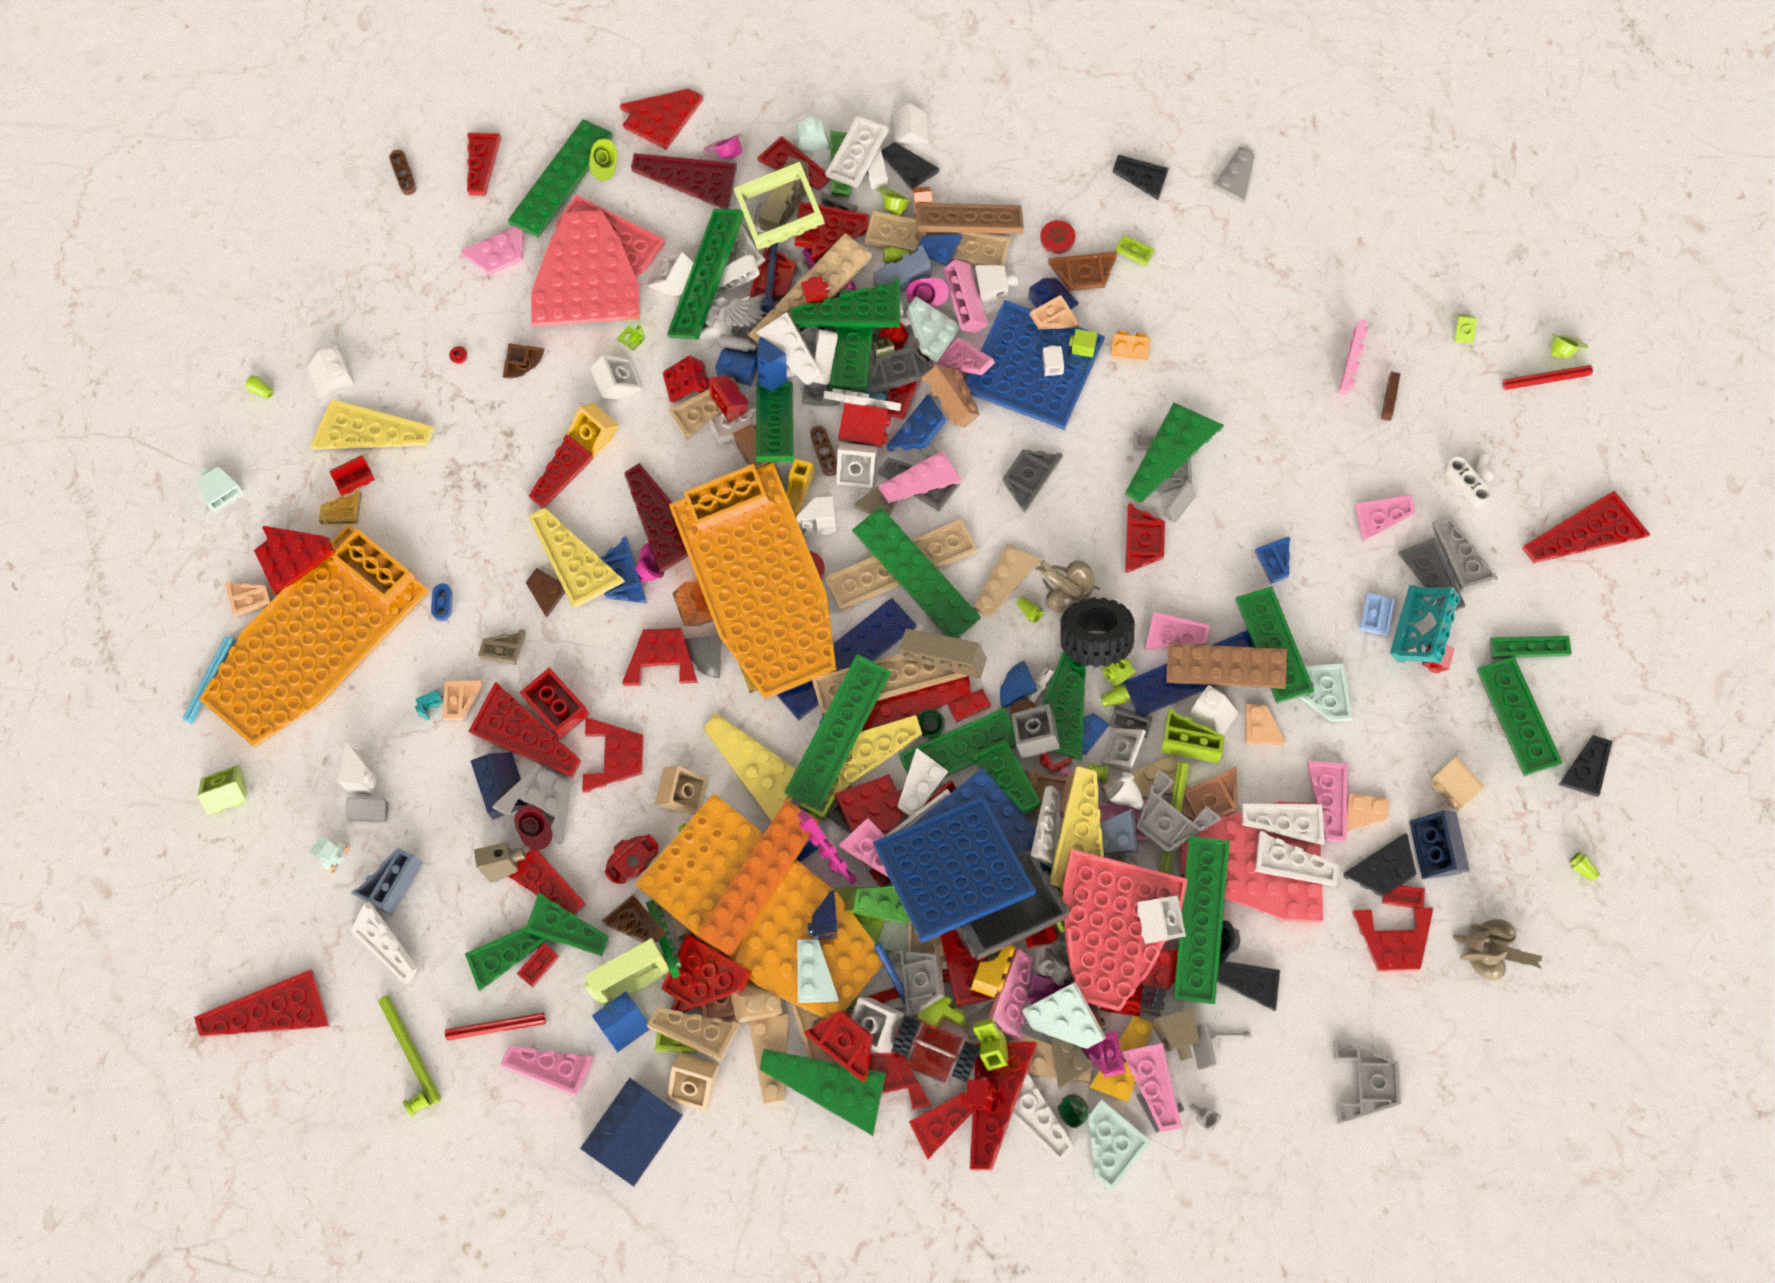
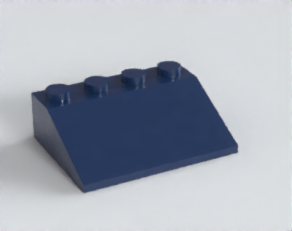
[580,1078,683,1187]

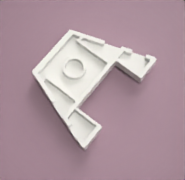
[824,389,901,411]

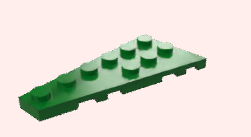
[790,279,900,328]
[1125,402,1224,503]
[1041,651,1086,761]
[759,1049,886,1137]

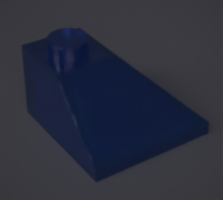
[1028,278,1079,310]
[808,890,837,940]

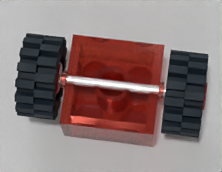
[891,1016,980,1083]

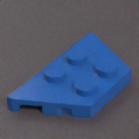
[886,394,947,451]
[600,536,647,603]

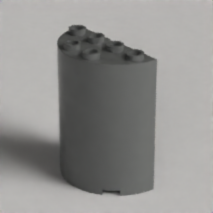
[956,850,1070,960]

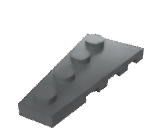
[878,457,960,512]
[1398,538,1466,611]

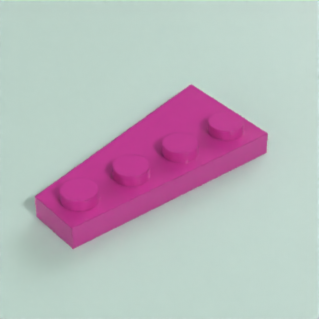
[797,810,858,885]

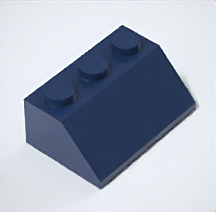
[470,752,529,819]
[1409,810,1470,879]

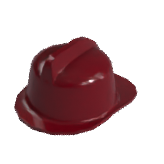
[514,805,553,850]

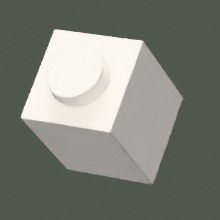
[1042,345,1064,376]

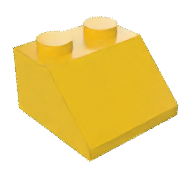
[567,403,619,457]

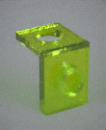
[617,325,645,351]

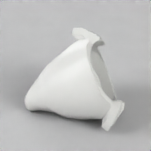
[1105,772,1144,811]

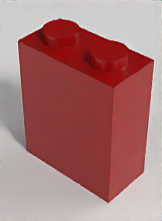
[838,402,892,449]

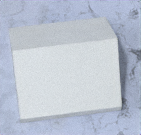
[892,103,929,145]
[1101,728,1146,773]

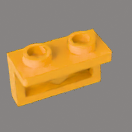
[1111,330,1150,360]

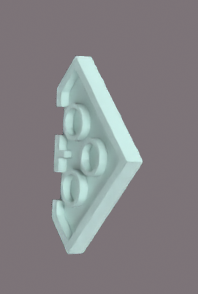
[906,296,960,363]
[1299,663,1353,722]
[1022,982,1106,1049]
[1088,1100,1151,1192]

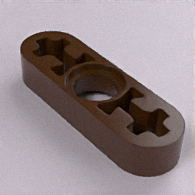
[389,150,417,195]
[1381,371,1400,421]
[810,426,837,476]

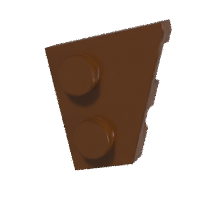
[525,568,565,617]

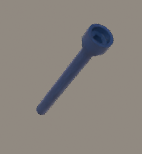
[760,242,778,313]

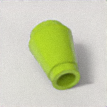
[883,246,909,264]
[245,375,274,399]
[1016,596,1044,623]
[1100,685,1130,708]
[1569,851,1600,881]

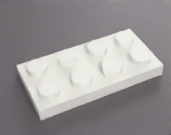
[825,116,889,188]

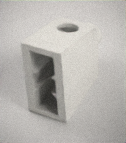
[975,265,1018,304]

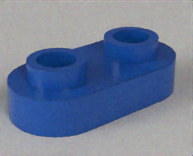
[431,583,453,621]

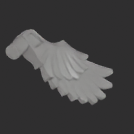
[706,293,768,327]

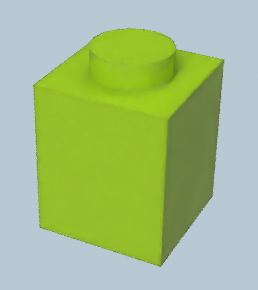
[1069,329,1098,357]

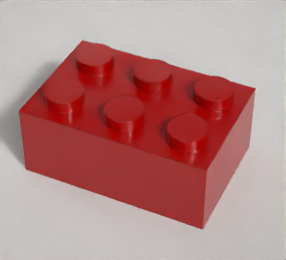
[520,667,590,740]

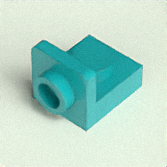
[415,690,443,720]

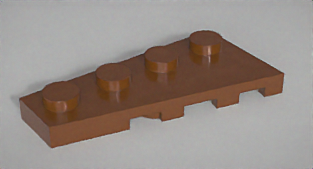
[601,895,666,943]

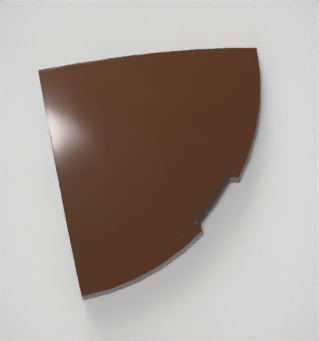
[502,343,545,378]

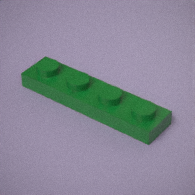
[1489,636,1572,658]
[646,900,682,978]

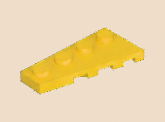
[1089,1016,1153,1103]

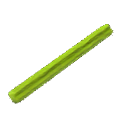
[1159,762,1189,875]
[378,995,441,1105]

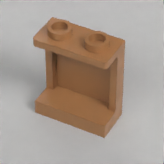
[1027,770,1073,818]

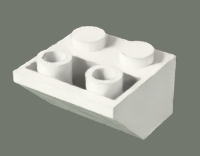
[797,496,837,536]

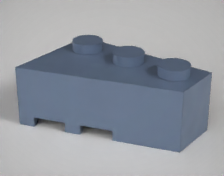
[873,245,931,292]
[1100,809,1139,856]
[351,848,423,915]

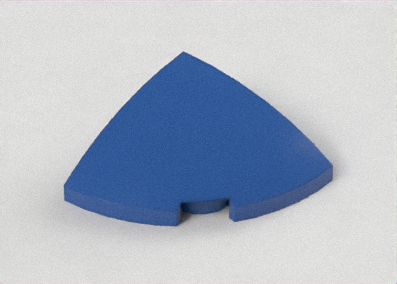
[1000,661,1038,708]

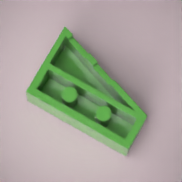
[844,886,909,925]

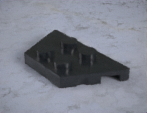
[1343,833,1417,897]

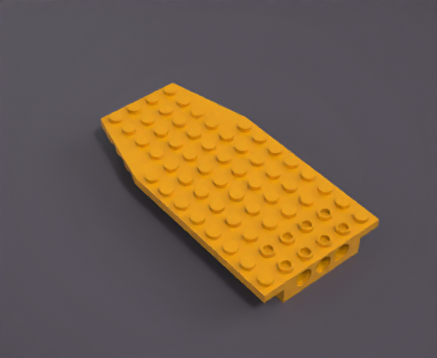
[669,463,837,699]
[199,524,430,748]
[635,793,883,1019]

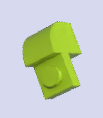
[917,996,968,1033]
[973,1018,1008,1070]

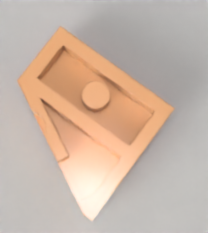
[1029,295,1079,329]
[225,582,271,617]
[443,680,483,721]
[1245,704,1285,745]
[1347,793,1389,832]

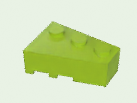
[1160,708,1225,764]

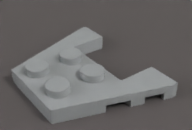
[1134,431,1192,497]
[492,765,572,844]
[1136,770,1221,853]
[883,949,945,1025]
[1333,1040,1401,1124]

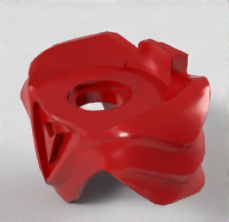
[604,834,658,884]

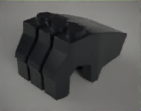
[1139,986,1167,1017]

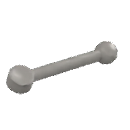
[1210,1030,1251,1040]

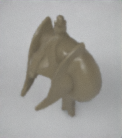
[1035,560,1100,614]
[1453,919,1542,980]

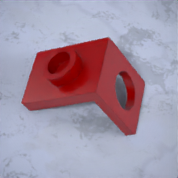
[1039,752,1072,775]

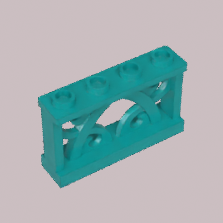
[1390,585,1460,664]

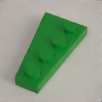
[525,893,609,957]

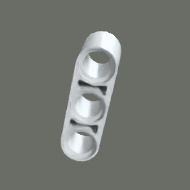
[867,147,888,189]
[716,255,760,295]
[813,329,837,385]
[1445,456,1491,508]

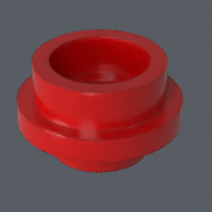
[449,346,468,364]

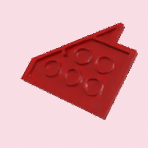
[620,88,704,150]
[794,201,869,261]
[254,526,336,595]
[835,774,903,866]
[661,934,752,1013]

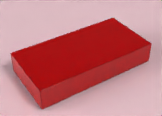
[1382,885,1425,908]

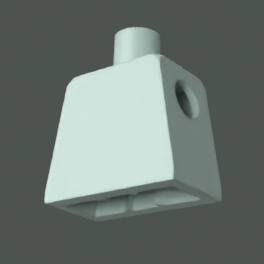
[794,117,830,153]
[197,465,243,512]

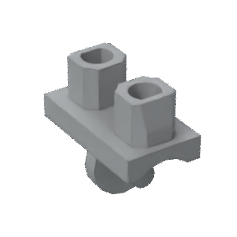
[1037,948,1073,985]

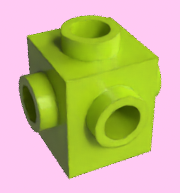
[1101,658,1136,687]

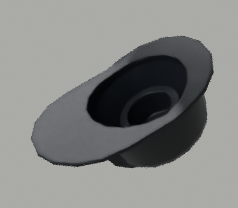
[1219,920,1241,966]

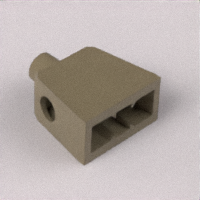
[474,843,526,883]
[1151,1008,1199,1061]

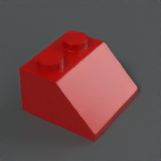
[709,376,749,423]

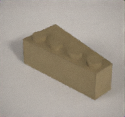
[758,157,809,232]
[899,628,987,679]

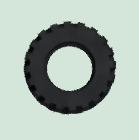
[1060,597,1135,668]

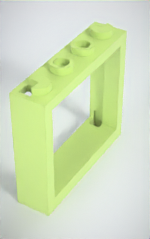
[734,162,824,250]
[584,938,669,1006]

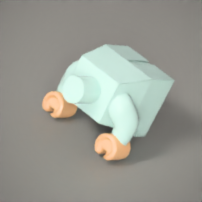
[309,836,350,873]

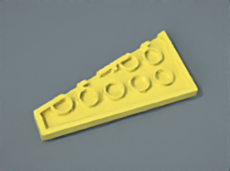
[310,399,434,450]
[528,508,625,609]
[704,713,796,822]
[804,715,922,804]
[1048,766,1104,888]

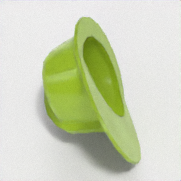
[589,139,618,181]
[876,187,912,216]
[1550,333,1589,359]

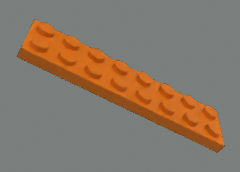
[697,800,820,958]

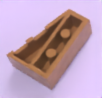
[921,365,980,427]
[732,424,782,482]

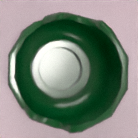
[917,709,945,738]
[1058,1094,1089,1128]

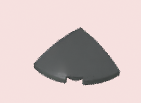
[801,382,840,406]
[685,637,722,678]

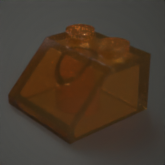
[672,582,713,626]

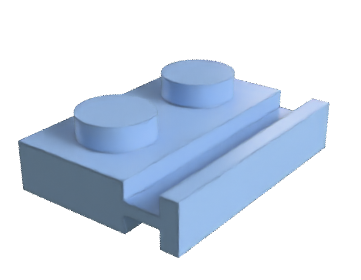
[1359,593,1395,636]

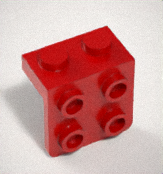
[663,355,709,403]

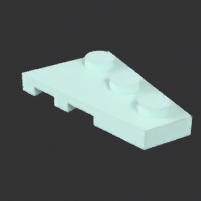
[798,939,839,1003]

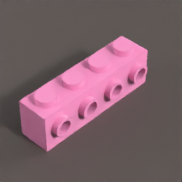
[943,259,988,334]

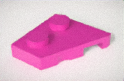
[1081,1031,1126,1078]

